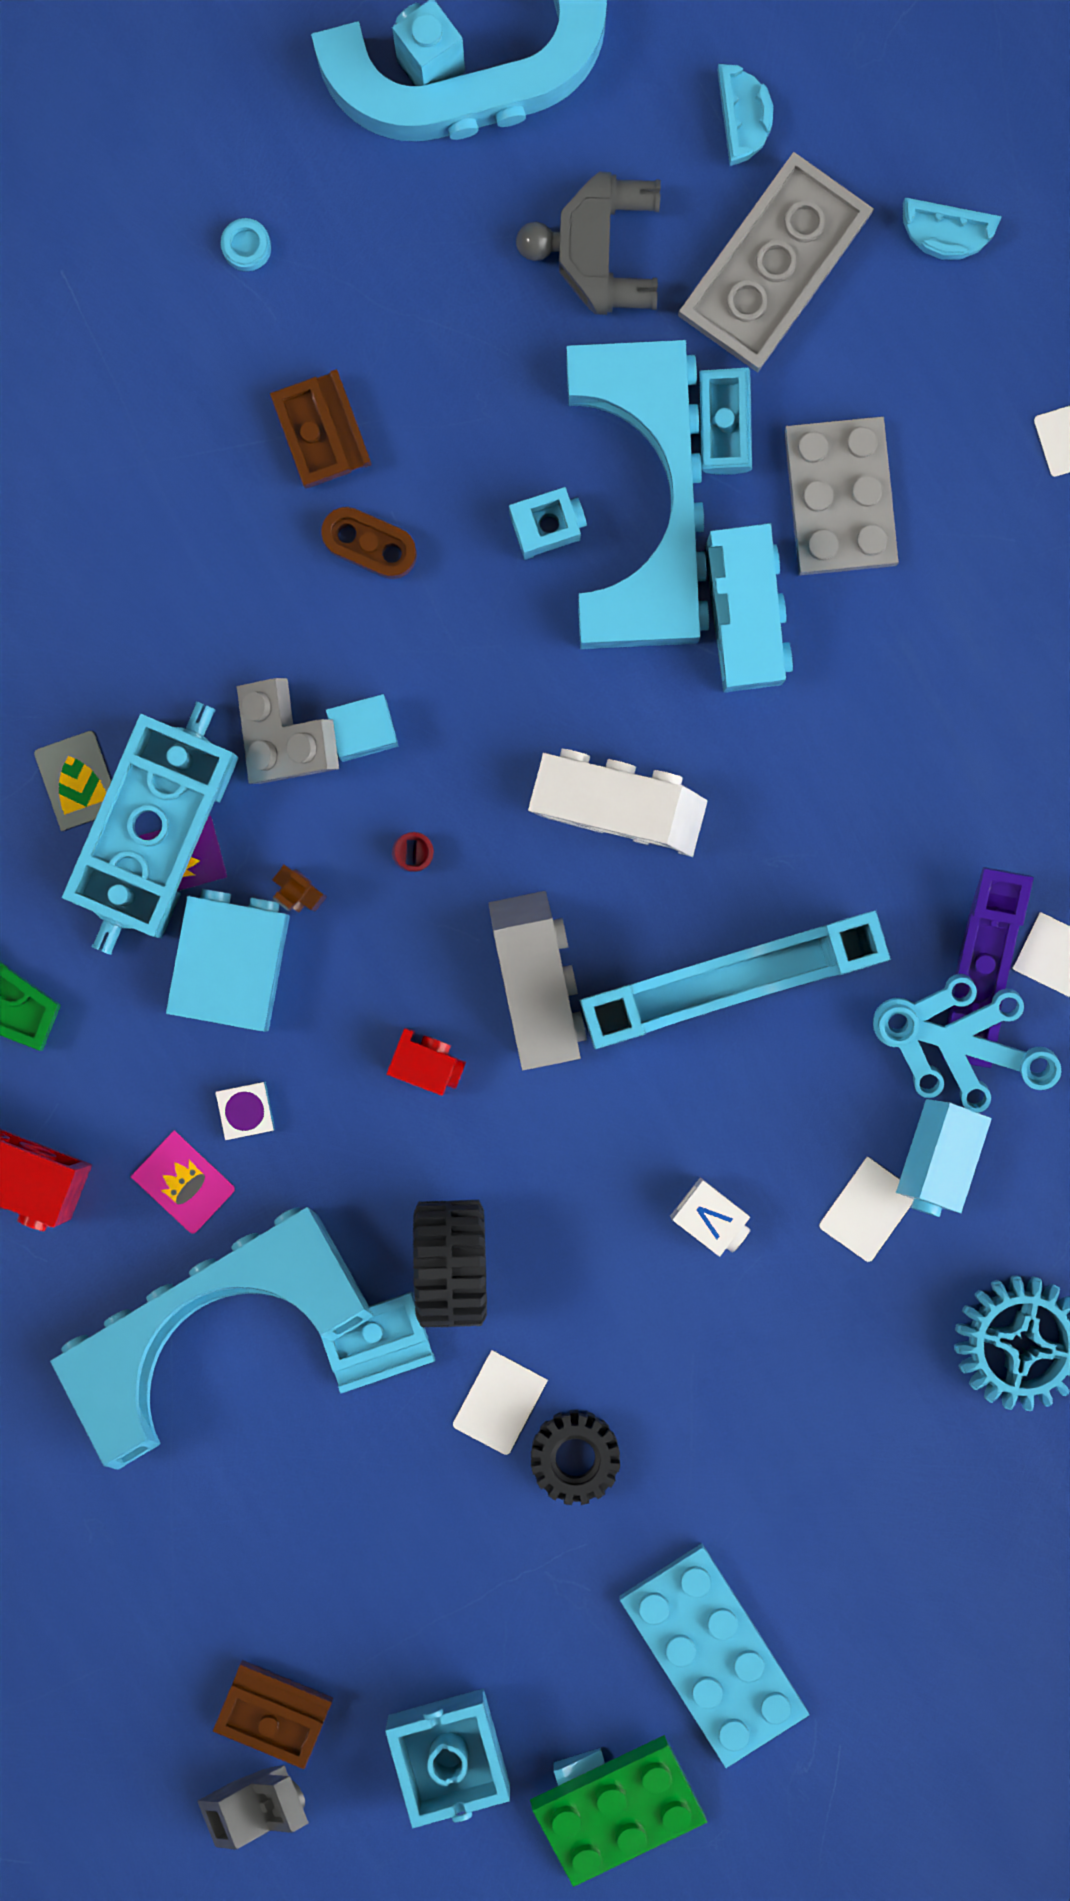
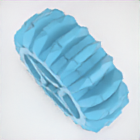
[954,1275,1070,1411]

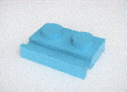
[320,1292,435,1394]

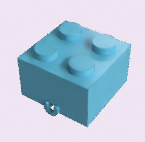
[385,1688,510,1828]

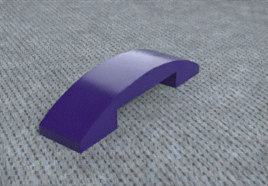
[942,867,1034,1068]

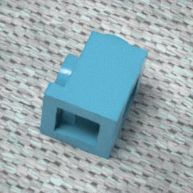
[509,487,587,560]

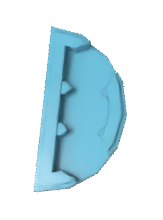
[717,64,773,166]
[903,197,1002,260]

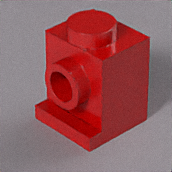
[386,1027,466,1096]

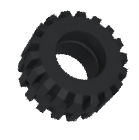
[413,1200,487,1327]

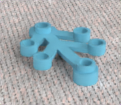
[873,974,1062,1113]

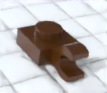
[272,865,327,913]

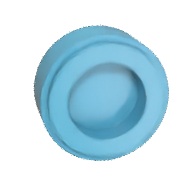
[221,218,271,272]

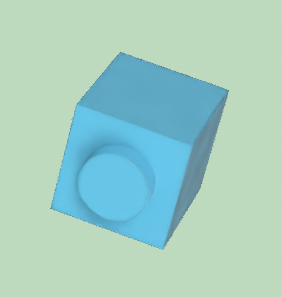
[326,694,399,762]

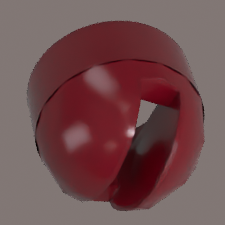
[392,832,434,872]

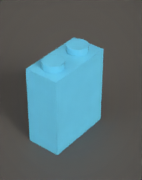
[166,889,290,1032]

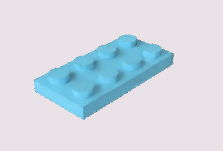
[619,1543,809,1768]

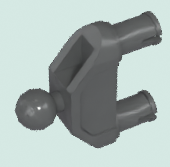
[516,171,661,315]

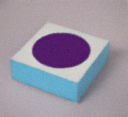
[216,1082,275,1140]

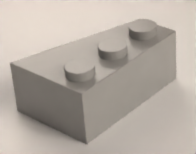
[488,891,587,1071]

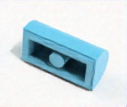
[699,368,752,475]

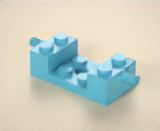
[62,701,239,955]

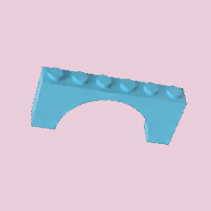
[566,340,709,649]
[579,910,891,1049]
[50,1207,374,1470]

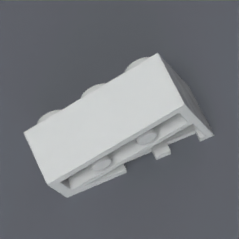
[528,749,708,857]

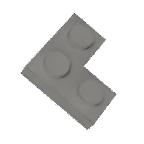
[237,678,339,784]

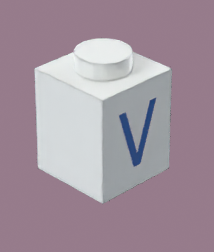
[670,1178,750,1257]

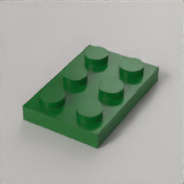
[530,1735,707,1887]

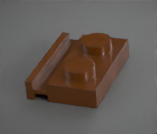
[270,369,372,489]
[212,1660,333,1769]

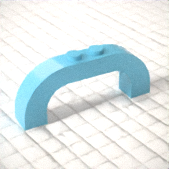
[311,0,607,141]

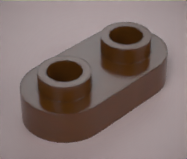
[321,507,417,579]

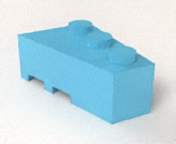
[705,523,793,693]

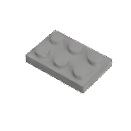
[784,416,899,576]

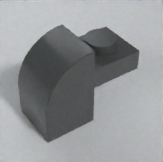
[197,1765,308,1850]

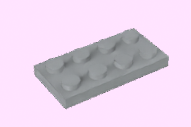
[678,152,874,373]

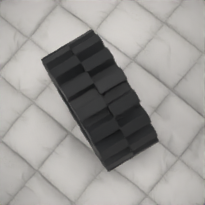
[531,1410,620,1505]

